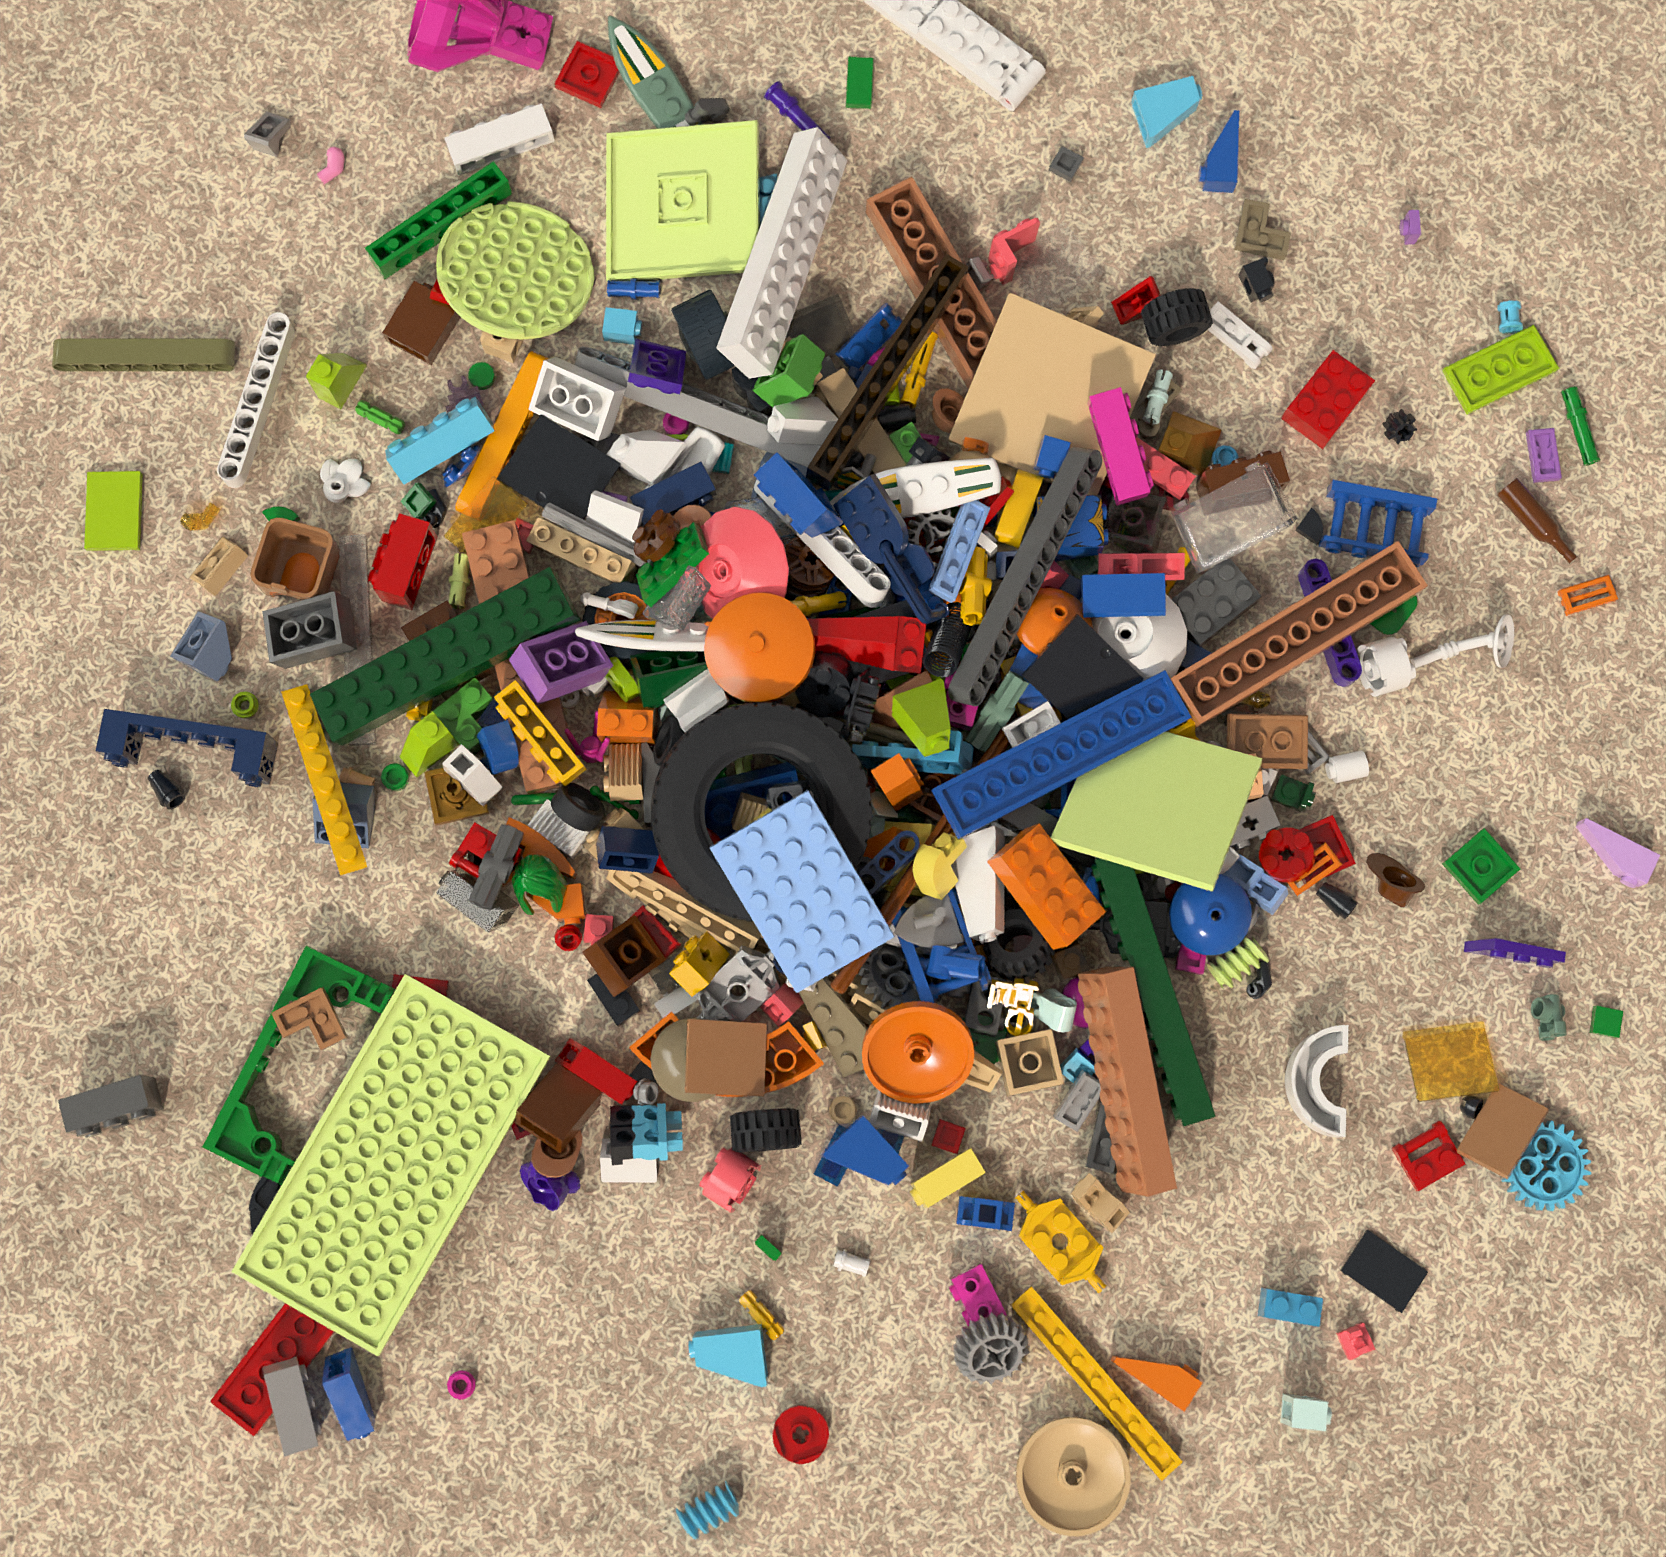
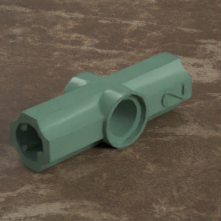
[966,670,1029,752]

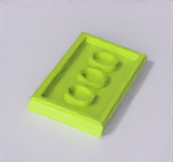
[1442,325,1560,415]

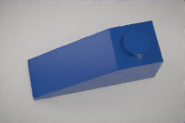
[1198,110,1239,193]

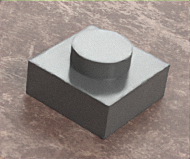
[1048,146,1084,183]

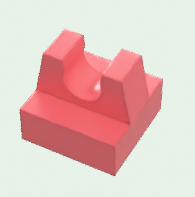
[1336,1322,1375,1360]

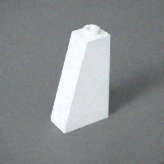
[951,826,1005,943]

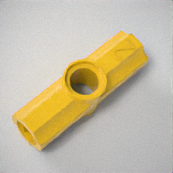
[958,546,992,626]

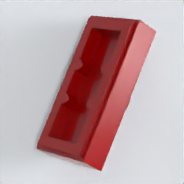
[979,476,1014,530]
[630,905,681,964]

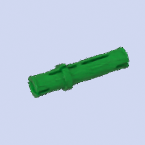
[1561,386,1601,466]

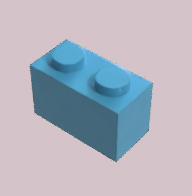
[1257,1288,1323,1327]

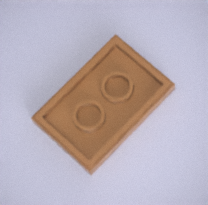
[1227,714,1308,769]
[1457,1083,1549,1179]

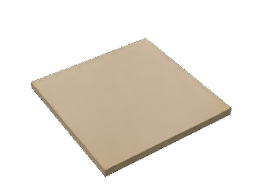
[947,292,1156,495]

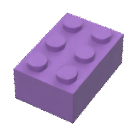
[509,621,613,705]

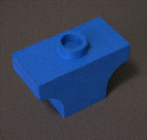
[956,1196,1015,1231]

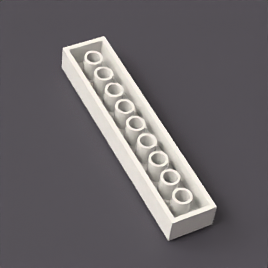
[716,127,848,378]

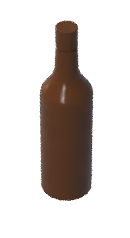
[1497,478,1578,564]

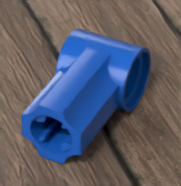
[927,945,985,981]

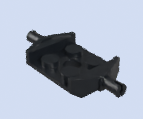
[1087,901,1182,958]

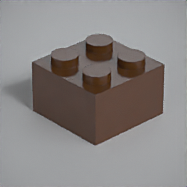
[582,915,666,997]

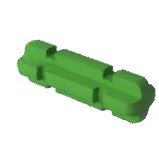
[355,400,405,434]

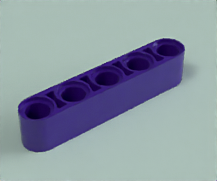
[1298,558,1362,687]

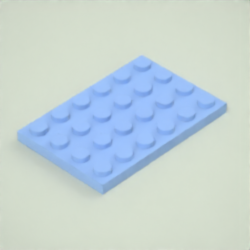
[710,790,894,993]

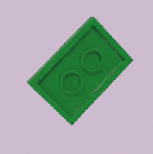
[636,522,709,607]

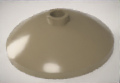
[651,1018,717,1102]

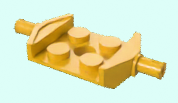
[1015,1190,1107,1293]

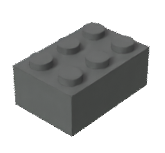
[1171,556,1262,647]
[262,591,357,669]
[58,1075,163,1138]

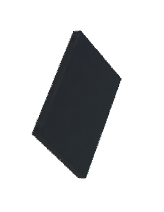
[1340,1230,1428,1313]

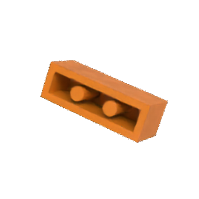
[871,753,924,812]

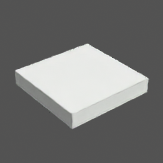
[582,490,644,545]

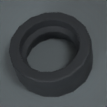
[653,715,685,766]
[551,783,605,832]

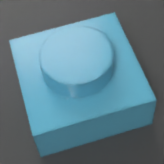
[1060,1048,1095,1083]

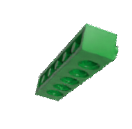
[365,161,512,280]

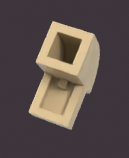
[1071,1173,1130,1233]

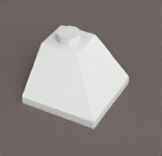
[606,430,686,485]

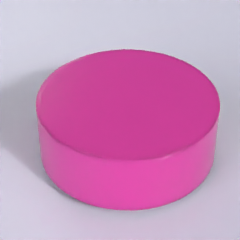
[663,413,689,435]

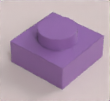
[1399,210,1421,244]

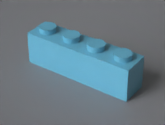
[385,396,494,485]

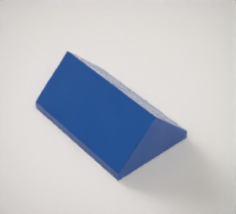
[1080,573,1166,618]

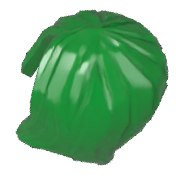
[512,854,567,915]

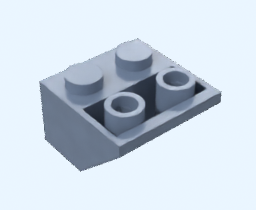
[312,782,375,849]

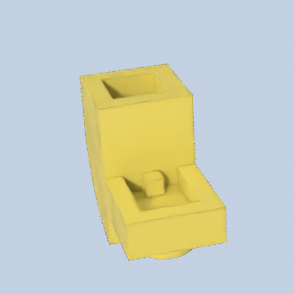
[913,832,967,900]

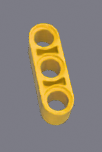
[994,469,1044,548]

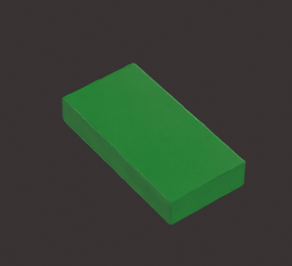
[846,56,873,109]

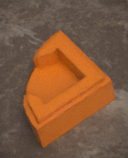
[961,437,989,454]

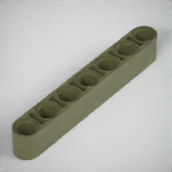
[52,338,235,371]

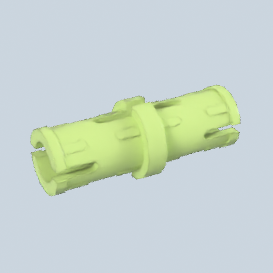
[448,553,470,609]

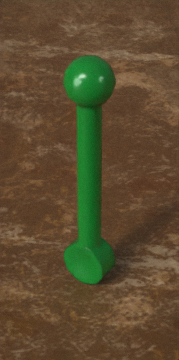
[590,786,639,820]

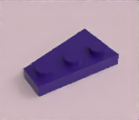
[1464,938,1566,968]

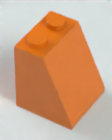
[597,691,658,746]

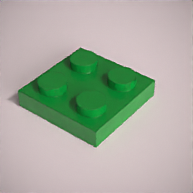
[1442,828,1521,905]

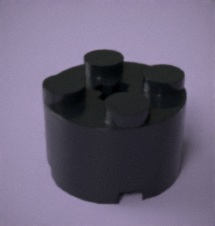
[795,651,853,717]

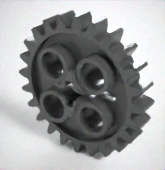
[859,942,946,1009]

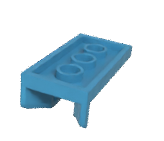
[852,730,974,775]

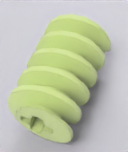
[1206,936,1269,990]

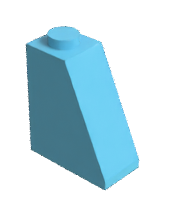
[1131,76,1202,148]
[689,1324,769,1387]

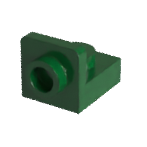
[1271,774,1316,812]

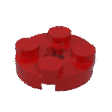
[1259,827,1315,882]
[772,1405,829,1464]

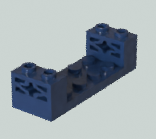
[95,709,278,787]

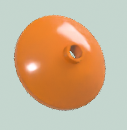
[1017,588,1093,656]

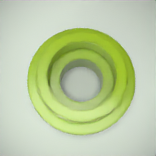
[231,691,259,718]

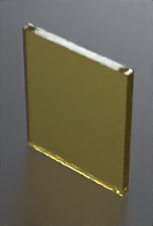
[1402,1021,1499,1102]

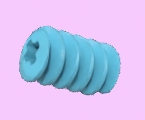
[675,1481,739,1540]

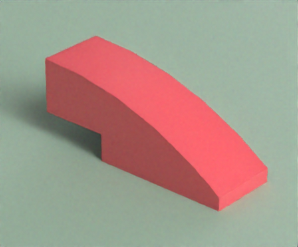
[1098,553,1185,580]

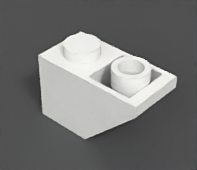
[442,744,502,807]

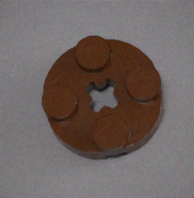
[632,509,680,563]

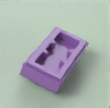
[1526,428,1562,483]

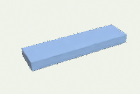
[928,500,990,603]

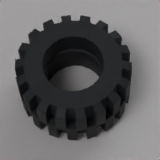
[1141,288,1213,346]
[982,905,1055,981]
[730,1108,802,1153]

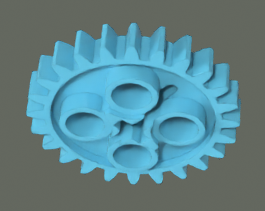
[1501,1121,1591,1211]

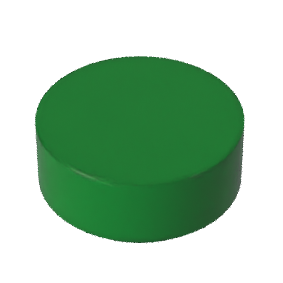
[468,362,495,390]
[381,763,409,791]

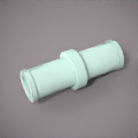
[1143,369,1173,424]

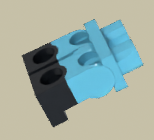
[610,1103,683,1166]

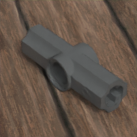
[469,824,524,910]

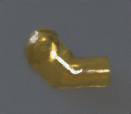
[180,502,220,531]

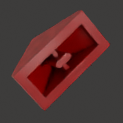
[1111,276,1161,325]

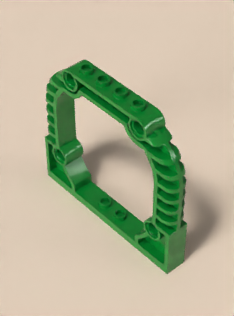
[202,946,396,1185]

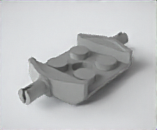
[696,945,780,1022]

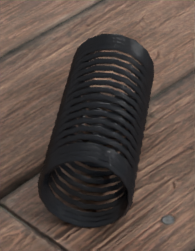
[923,602,972,677]

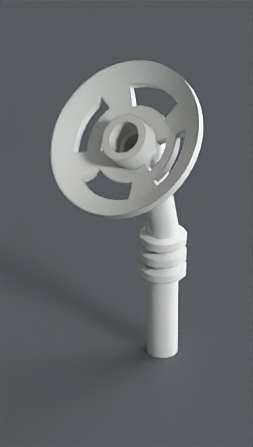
[1410,614,1514,668]

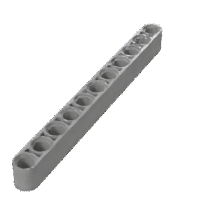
[575,347,821,467]

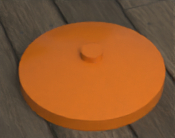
[704,593,815,703]
[862,1001,974,1104]

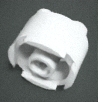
[1357,636,1416,697]

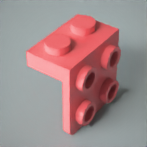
[988,217,1040,285]

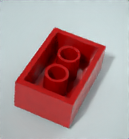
[1281,350,1376,449]
[371,513,438,610]

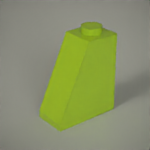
[305,353,367,409]
[892,679,951,757]
[400,711,459,778]

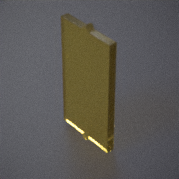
[444,476,528,554]

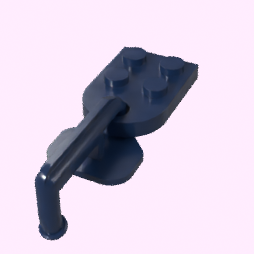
[833,474,950,624]

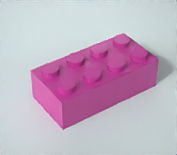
[1087,387,1153,506]

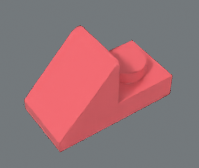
[760,982,804,1027]

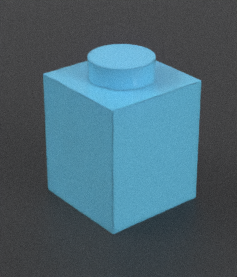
[602,307,642,345]

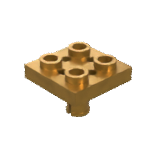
[424,768,489,826]

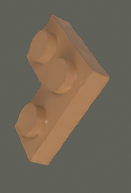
[271,987,348,1050]

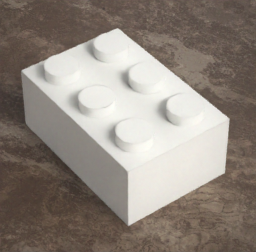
[528,357,626,441]

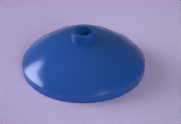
[1169,874,1252,955]

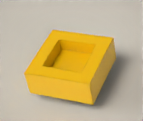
[803,1021,827,1051]

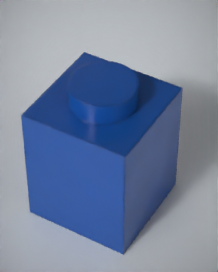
[1033,435,1071,479]

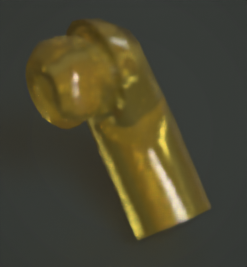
[1243,691,1271,709]

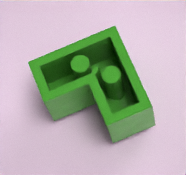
[753,334,825,408]
[433,678,496,755]

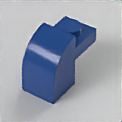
[477,720,519,775]

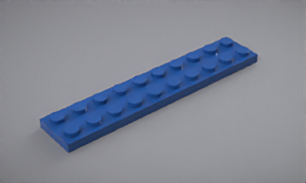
[931,670,1192,840]

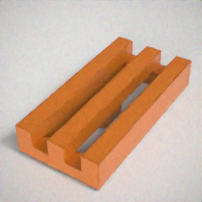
[1557,575,1618,616]
[1287,842,1342,896]

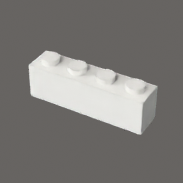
[444,103,555,175]

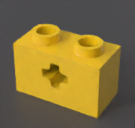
[669,931,730,997]

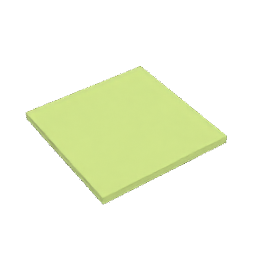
[606,120,760,281]
[1051,732,1262,891]

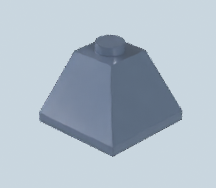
[170,611,232,682]

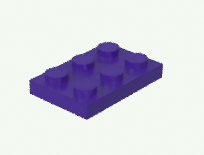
[628,338,686,394]

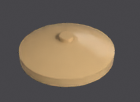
[1016,1417,1131,1536]

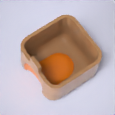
[250,518,340,601]

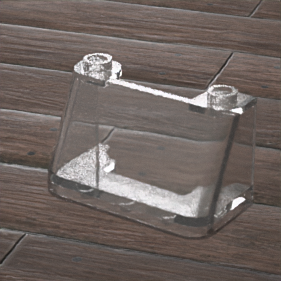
[1171,460,1297,573]

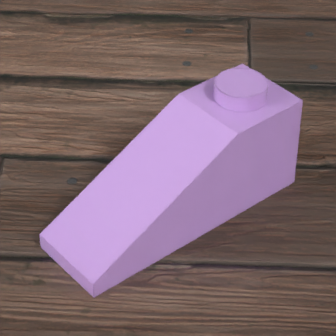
[1576,818,1660,888]

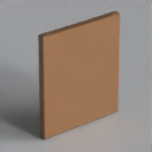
[684,1019,767,1097]

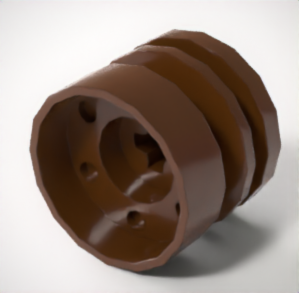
[784,537,835,601]

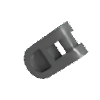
[685,98,730,126]

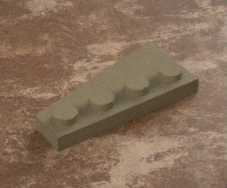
[799,976,868,1077]

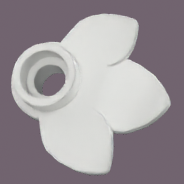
[320,459,371,503]

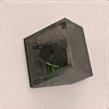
[1103,494,1169,553]

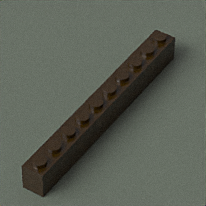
[806,254,969,491]

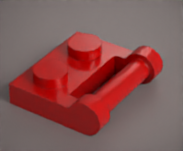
[449,822,523,878]
[1392,1120,1465,1191]

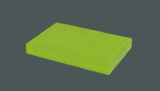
[84,471,143,551]

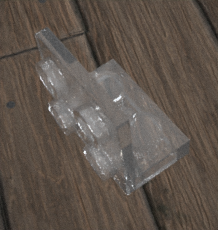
[643,565,711,631]

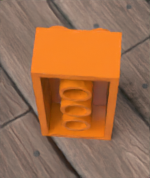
[987,823,1106,950]

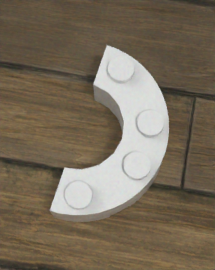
[1285,1025,1349,1138]

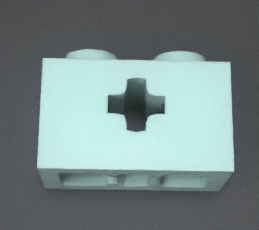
[1280,1394,1332,1431]

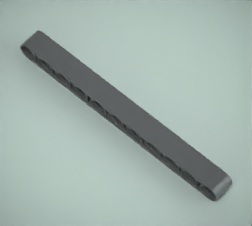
[948,447,1102,706]

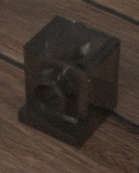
[649,954,681,998]

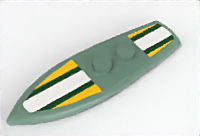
[608,15,704,129]

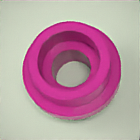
[447,1370,476,1400]

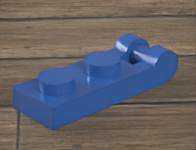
[835,303,903,369]

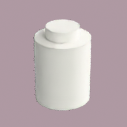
[1325,750,1369,783]

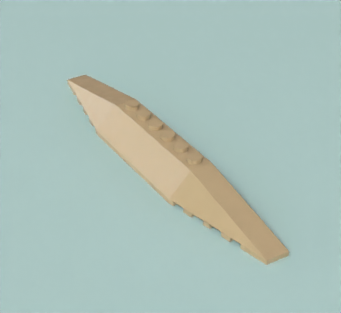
[606,870,1003,1093]

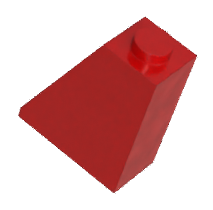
[555,1038,637,1105]

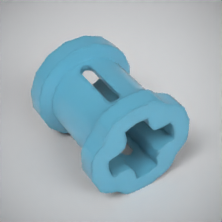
[1497,300,1523,333]

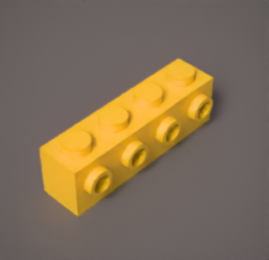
[494,680,587,786]

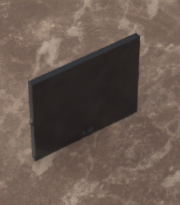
[497,415,621,520]
[1021,614,1144,719]

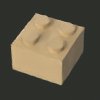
[995,1029,1064,1097]

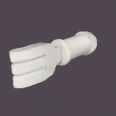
[580,592,638,619]

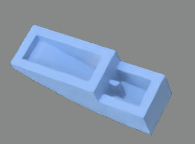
[1223,853,1288,915]

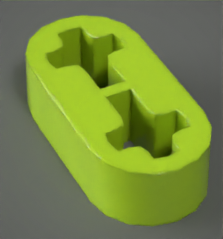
[605,657,639,702]

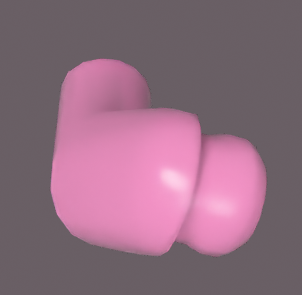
[317,147,344,185]

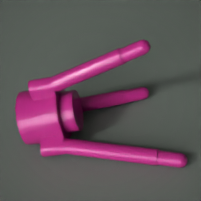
[564,711,610,763]

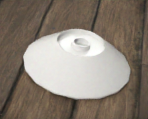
[1079,593,1187,682]

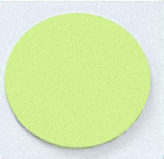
[436,202,594,339]

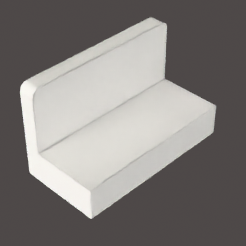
[664,669,729,732]
[600,1138,657,1182]

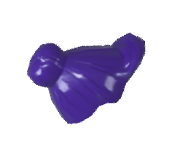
[520,1161,581,1211]

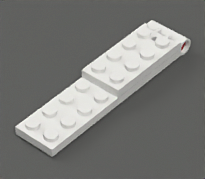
[863,0,1046,111]

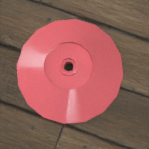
[690,507,789,619]

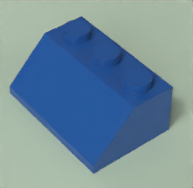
[754,452,843,538]

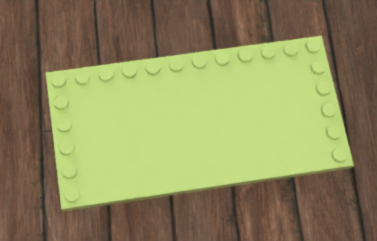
[231,974,551,1356]

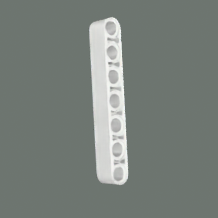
[217,312,295,488]
[754,463,891,608]

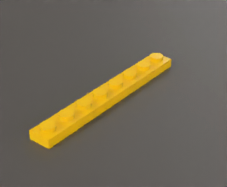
[281,684,367,876]
[1010,1286,1182,1481]

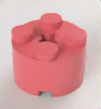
[699,1147,761,1213]

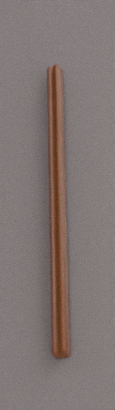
[831,723,1010,994]

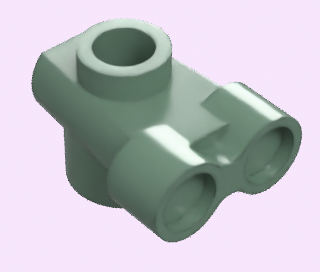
[1531,994,1567,1041]

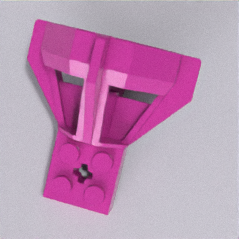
[407,0,553,72]

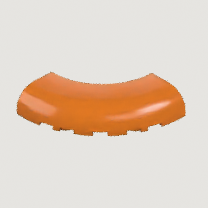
[629,1011,824,1097]

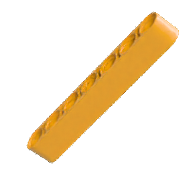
[455,351,550,521]

